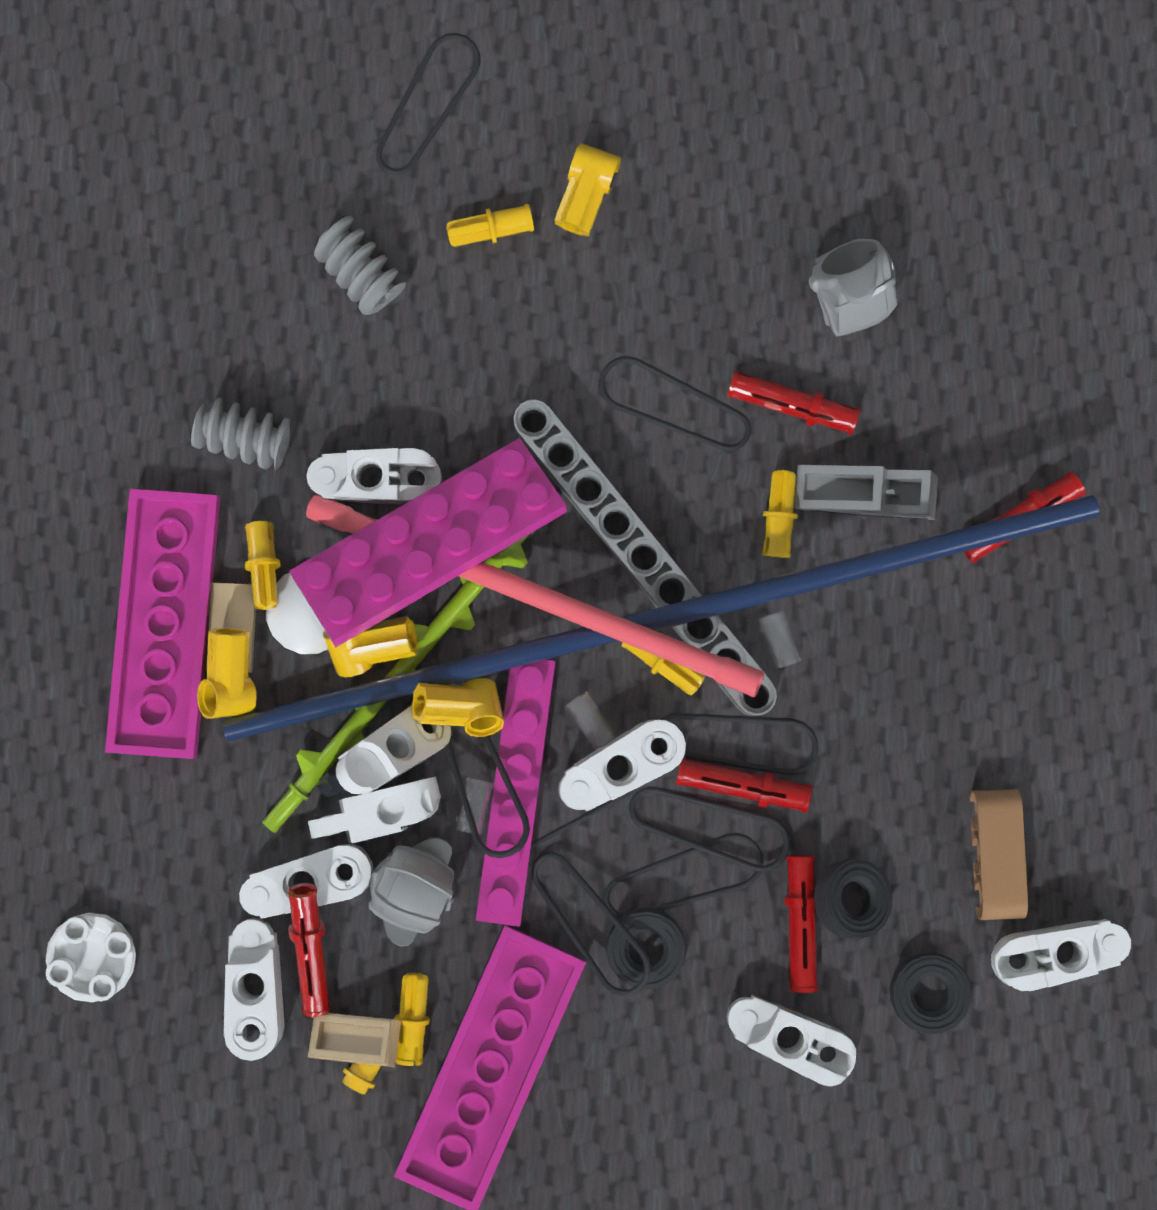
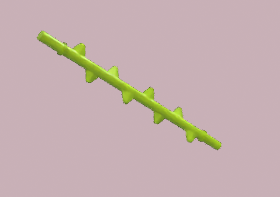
[262,532,535,833]

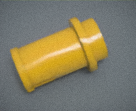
[342,1063,381,1095]

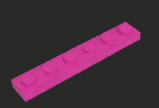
[476,660,555,927]

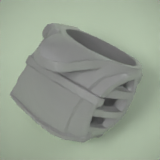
[809,239,898,337]
[369,837,454,947]

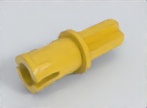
[446,204,534,247]
[762,470,798,558]
[245,521,281,610]
[621,643,705,695]
[394,973,430,1066]

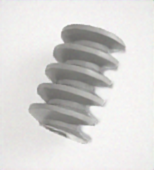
[314,215,407,315]
[191,397,290,472]

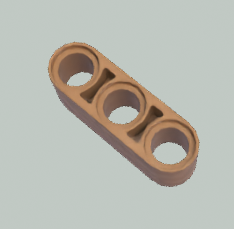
[970,789,1028,920]

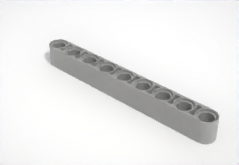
[514,400,777,716]

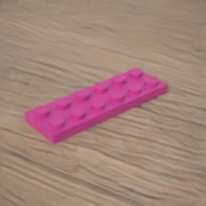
[289,438,567,648]
[105,489,221,759]
[394,925,586,1210]

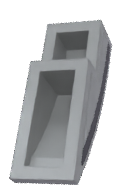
[794,465,938,520]

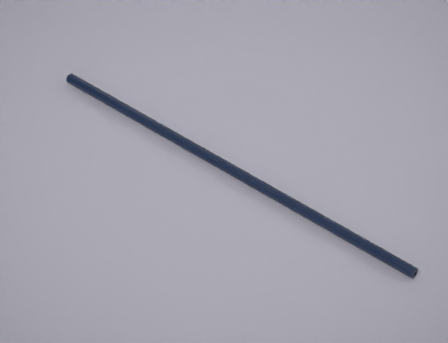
[222,495,1100,741]

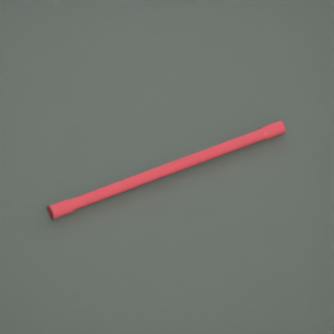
[306,494,765,697]

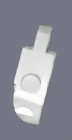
[306,448,443,505]
[336,705,451,796]
[558,719,686,812]
[308,777,441,843]
[239,844,373,919]
[224,918,285,1061]
[991,919,1131,991]
[727,995,856,1086]

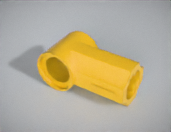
[555,143,621,237]
[323,616,418,677]
[197,627,257,719]
[411,678,504,737]

